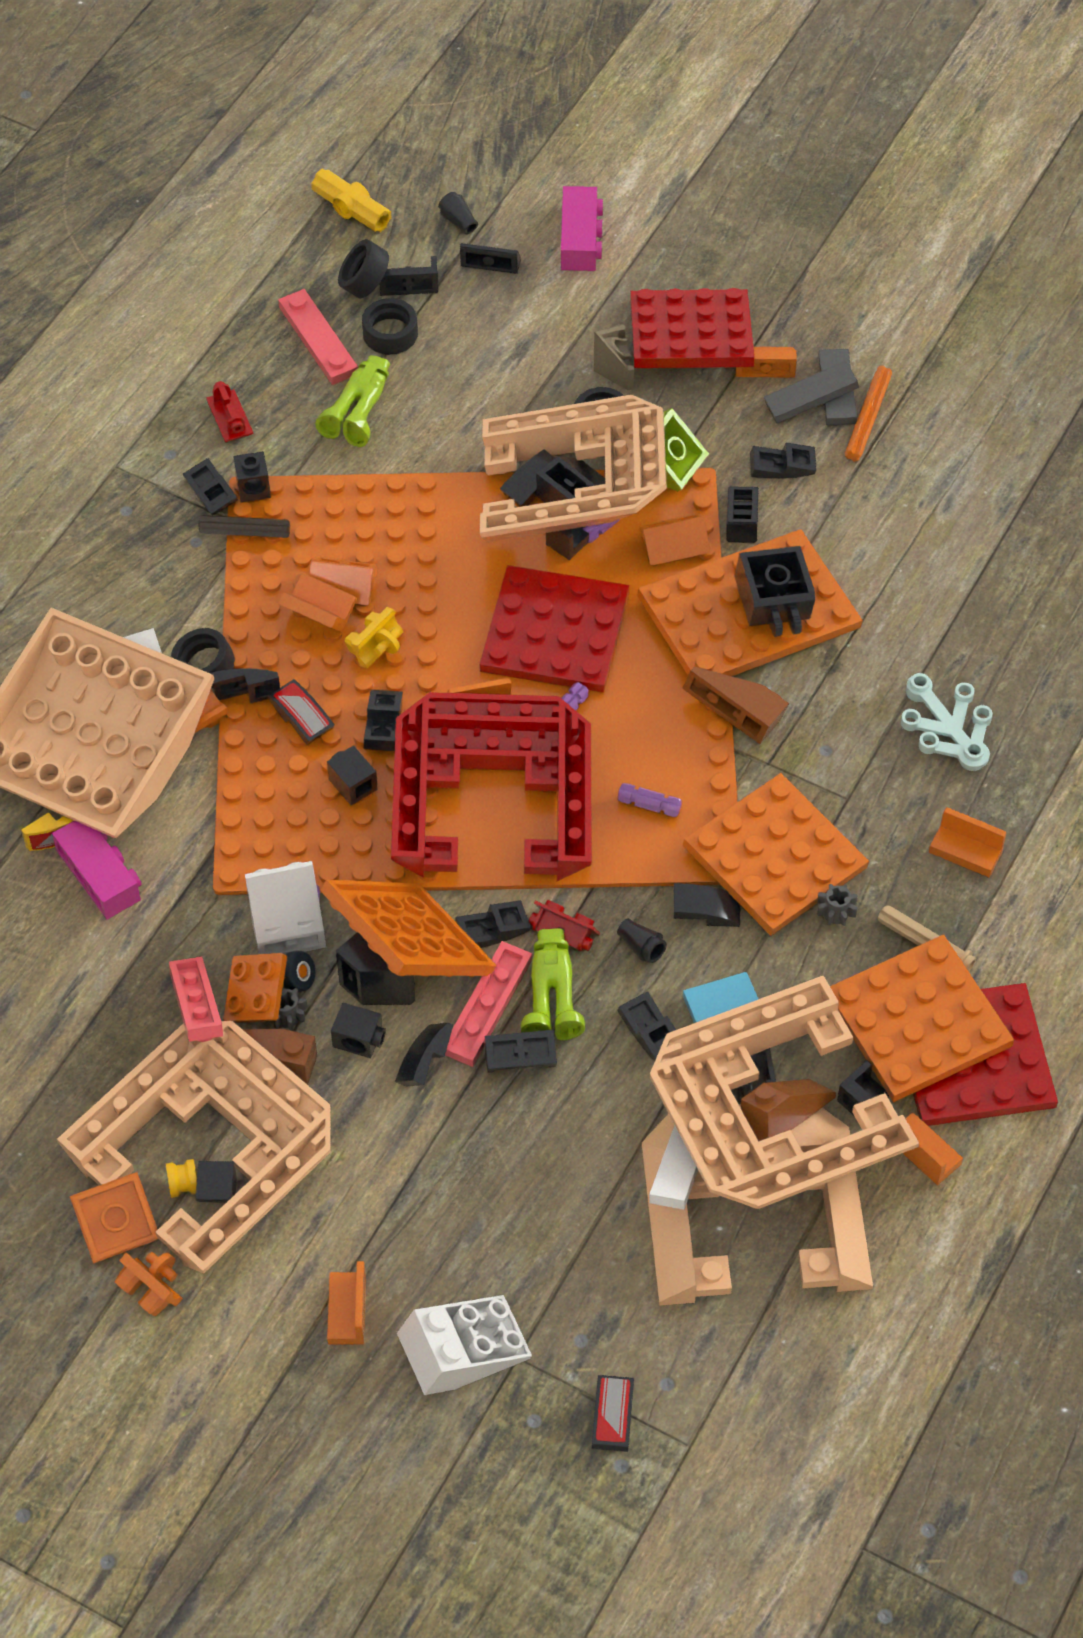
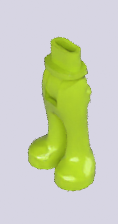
[315,355,390,447]
[521,929,585,1041]

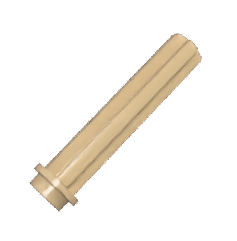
[878,906,976,972]

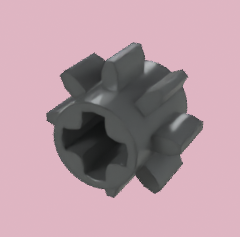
[817,884,858,926]
[274,988,308,1030]

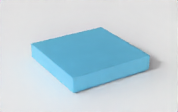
[683,972,758,1023]

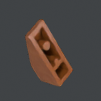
[682,667,789,744]
[244,1029,317,1085]
[741,1079,836,1141]

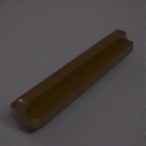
[198,515,291,538]

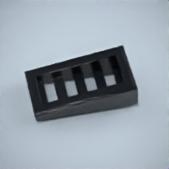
[726,486,759,543]

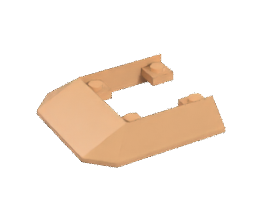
[480,395,667,542]
[650,975,919,1209]
[57,1021,331,1274]
[642,1104,873,1306]

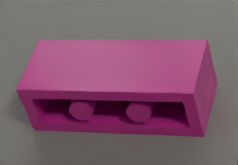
[561,186,603,271]
[52,821,142,920]

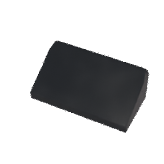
[460,243,521,274]

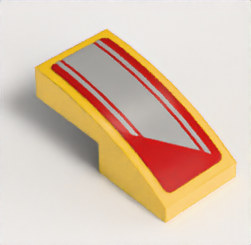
[21,812,75,851]

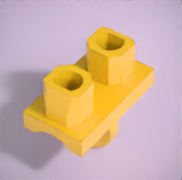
[345,607,403,669]

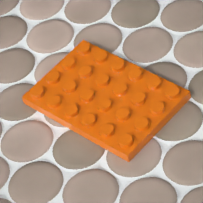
[637,529,863,676]

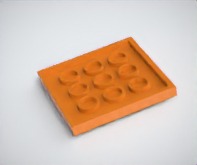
[683,773,869,936]
[320,880,497,977]
[830,934,1014,1102]

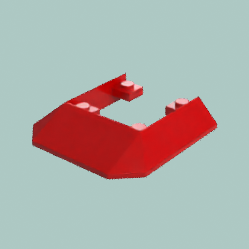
[391,692,592,882]

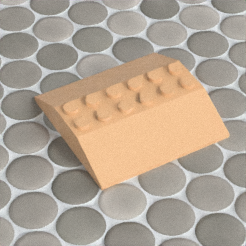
[0,608,214,838]

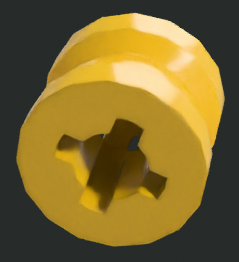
[166,1159,197,1198]

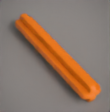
[845,365,892,462]

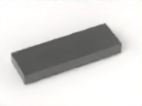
[818,349,857,425]
[764,361,859,423]

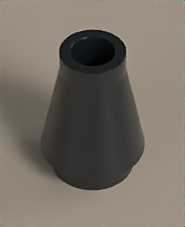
[438,192,478,234]
[617,918,667,963]

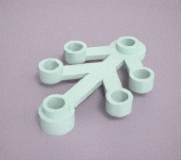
[901,673,993,771]

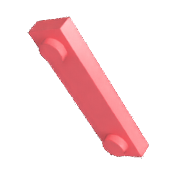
[278,289,358,385]
[445,941,532,1067]
[169,957,223,1042]

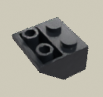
[536,456,605,529]
[336,932,415,1005]

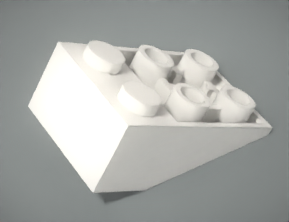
[245,861,326,954]
[397,1295,532,1395]

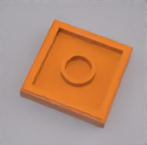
[70,1172,159,1264]

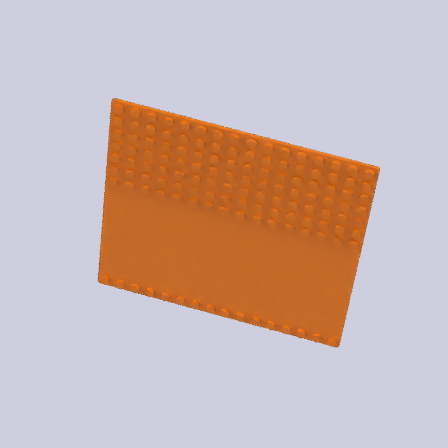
[213,468,738,895]

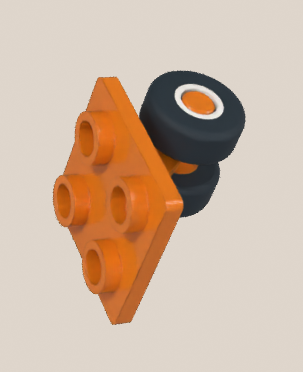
[223,951,316,1023]

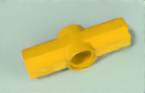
[311,168,391,233]

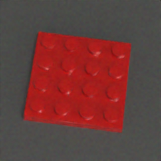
[630,288,755,368]
[479,565,629,693]
[913,983,1058,1126]

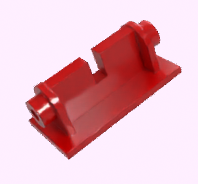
[206,381,254,443]
[529,900,600,952]

